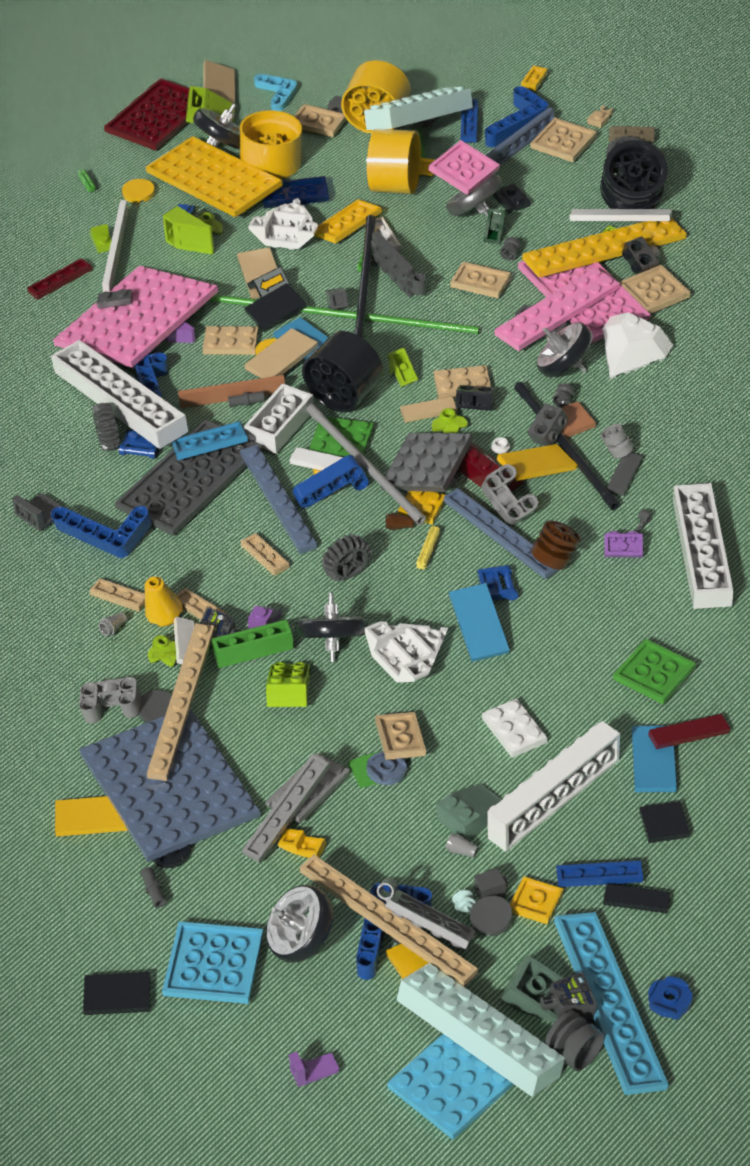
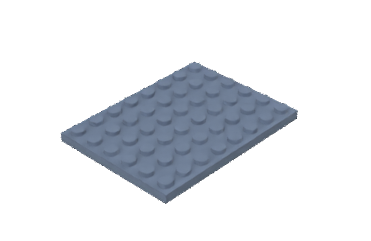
[79,709,260,862]

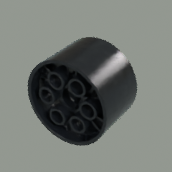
[302,331,384,413]

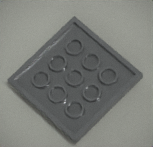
[380,433,473,492]

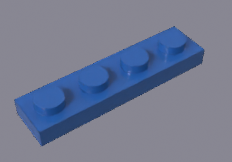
[460,99,478,143]
[556,861,643,887]

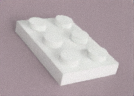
[482,698,547,758]

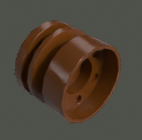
[531,520,581,570]

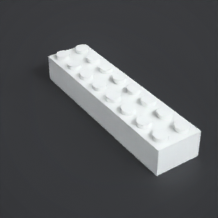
[673,483,733,609]
[487,721,620,852]

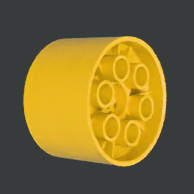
[341,60,411,133]
[240,110,302,179]
[367,129,421,194]

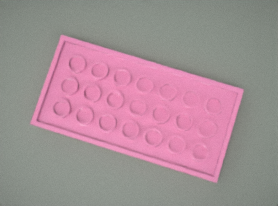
[518,261,650,344]

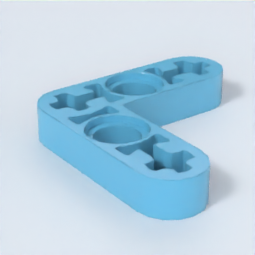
[254,74,297,111]

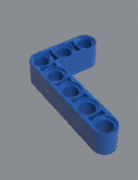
[485,86,549,147]
[51,506,152,558]
[356,883,432,980]

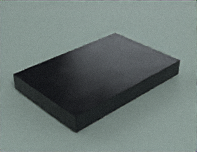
[244,283,307,332]
[83,972,150,1015]

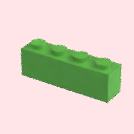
[211,619,294,668]

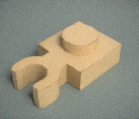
[587,105,613,128]

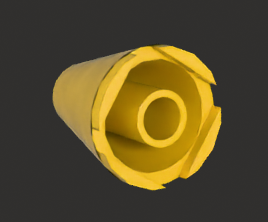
[145,577,183,627]

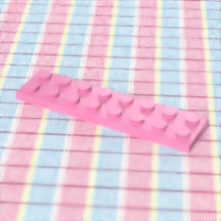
[494,267,619,351]

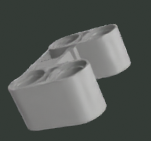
[482,464,538,526]
[79,677,141,723]

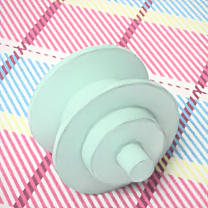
[452,890,476,912]

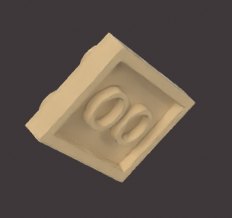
[294,104,347,137]
[450,262,511,298]
[203,326,258,355]
[434,365,491,399]
[375,712,426,760]

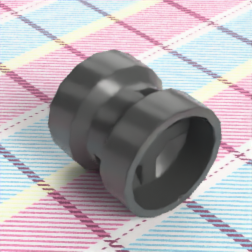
[500,237,521,261]
[553,383,574,408]

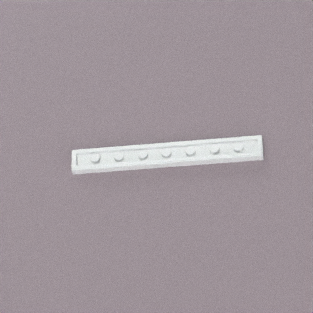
[102,200,128,292]

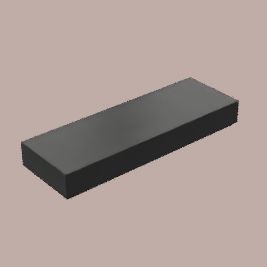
[607,453,642,496]

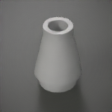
[98,612,127,636]
[445,833,478,858]

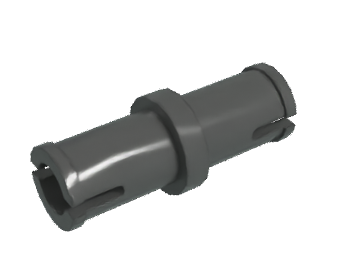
[228,391,265,407]
[140,867,166,908]

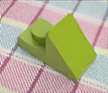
[89,224,112,253]
[387,348,418,387]

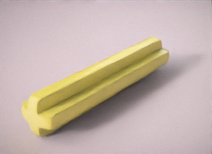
[416,526,440,570]

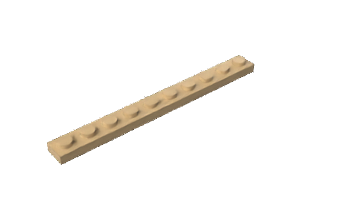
[147,623,215,781]
[300,855,478,987]

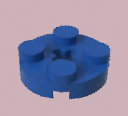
[648,976,693,1020]

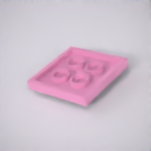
[429,140,500,195]

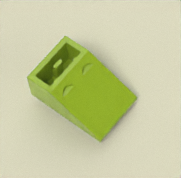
[186,86,235,123]
[163,206,214,255]
[266,662,310,707]

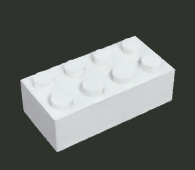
[244,384,314,454]

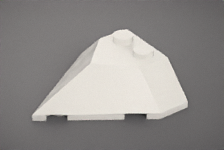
[249,198,318,250]
[602,312,673,379]
[365,621,448,682]

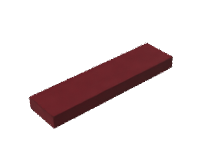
[27,258,92,300]
[648,714,730,749]

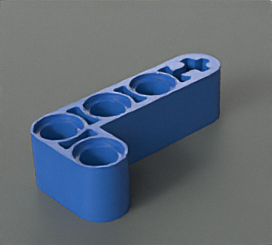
[135,353,168,398]
[293,455,369,508]

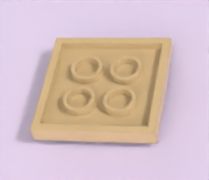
[531,118,597,162]
[619,265,690,314]

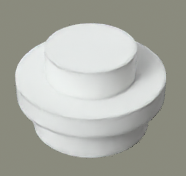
[492,437,510,454]

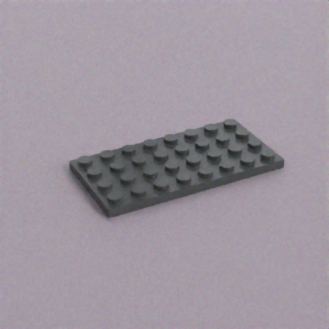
[115,419,263,536]

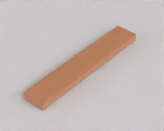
[178,375,285,408]

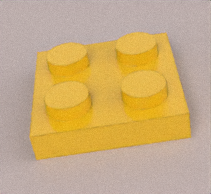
[398,491,445,525]

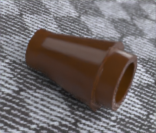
[385,512,413,531]

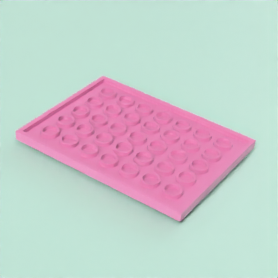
[53,266,218,367]

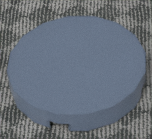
[366,752,407,785]

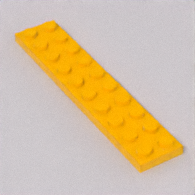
[522,217,687,278]

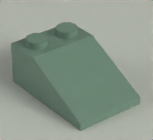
[436,784,501,840]
[501,955,563,1023]

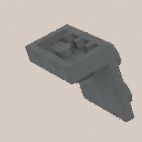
[12,493,63,531]

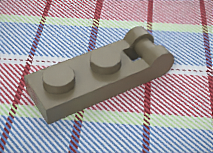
[608,126,655,143]

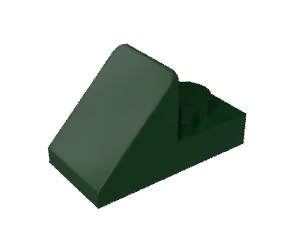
[483,208,506,244]

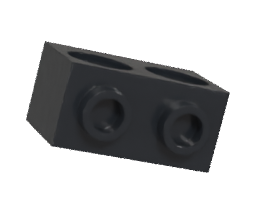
[622,236,659,275]
[456,385,495,411]

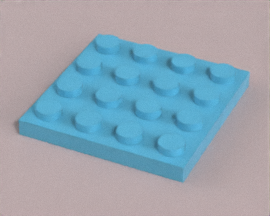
[162,921,264,1004]
[387,1034,514,1140]

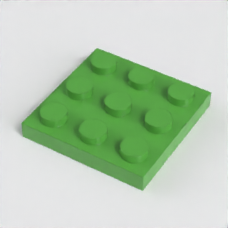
[309,416,374,457]
[613,639,696,705]

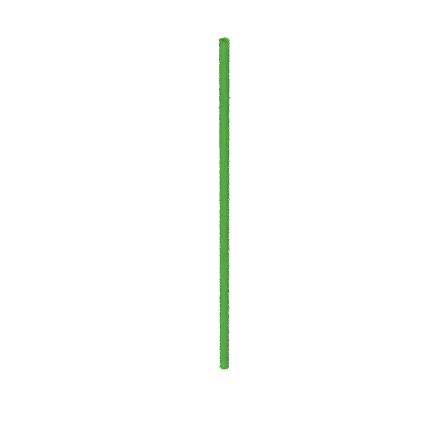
[208,295,479,334]

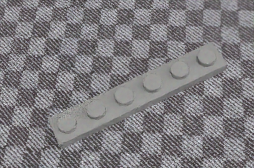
[242,754,330,863]

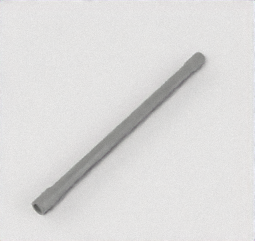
[306,404,426,525]

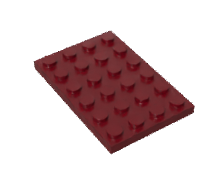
[104,78,189,151]

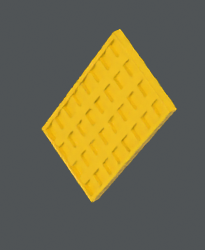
[146,136,282,217]

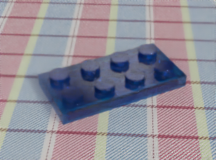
[262,176,329,208]

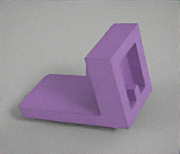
[288,1051,339,1087]

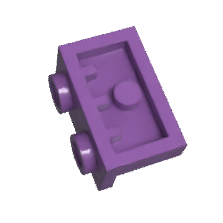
[604,531,643,558]

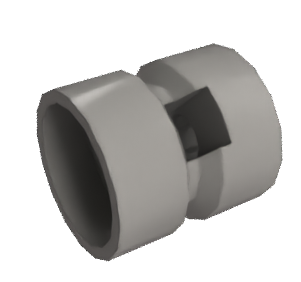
[601,424,633,459]

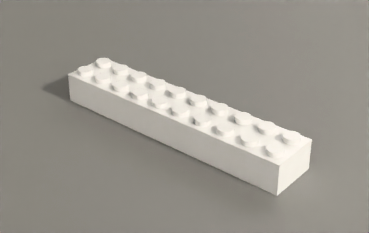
[51,340,188,449]

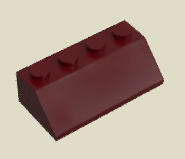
[459,442,525,492]

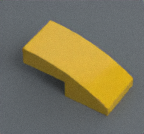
[277,828,327,858]

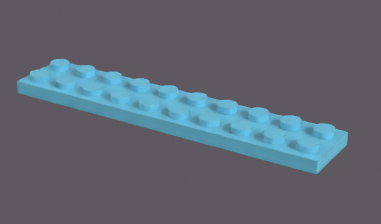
[554,912,669,1095]

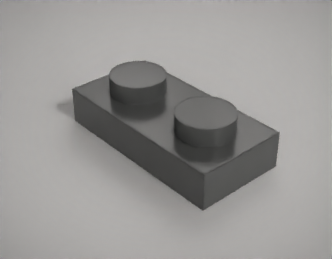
[97,289,133,309]

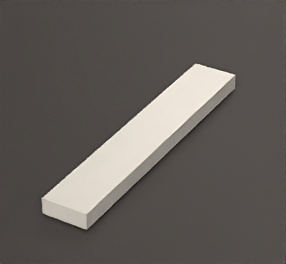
[570,209,672,221]

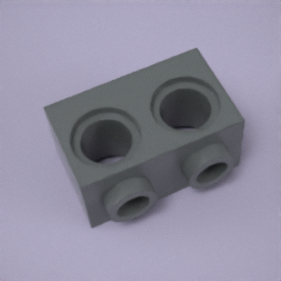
[527,403,569,446]

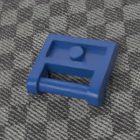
[119,430,159,459]
[477,566,519,601]

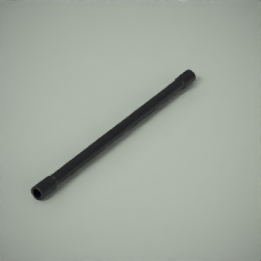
[354,215,376,339]
[514,382,620,511]

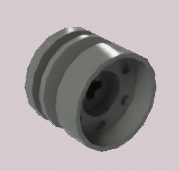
[545,1010,605,1071]

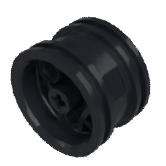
[600,140,668,209]

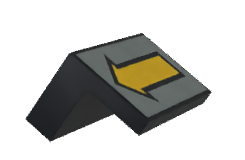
[247,266,290,298]

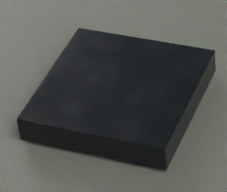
[639,801,690,843]

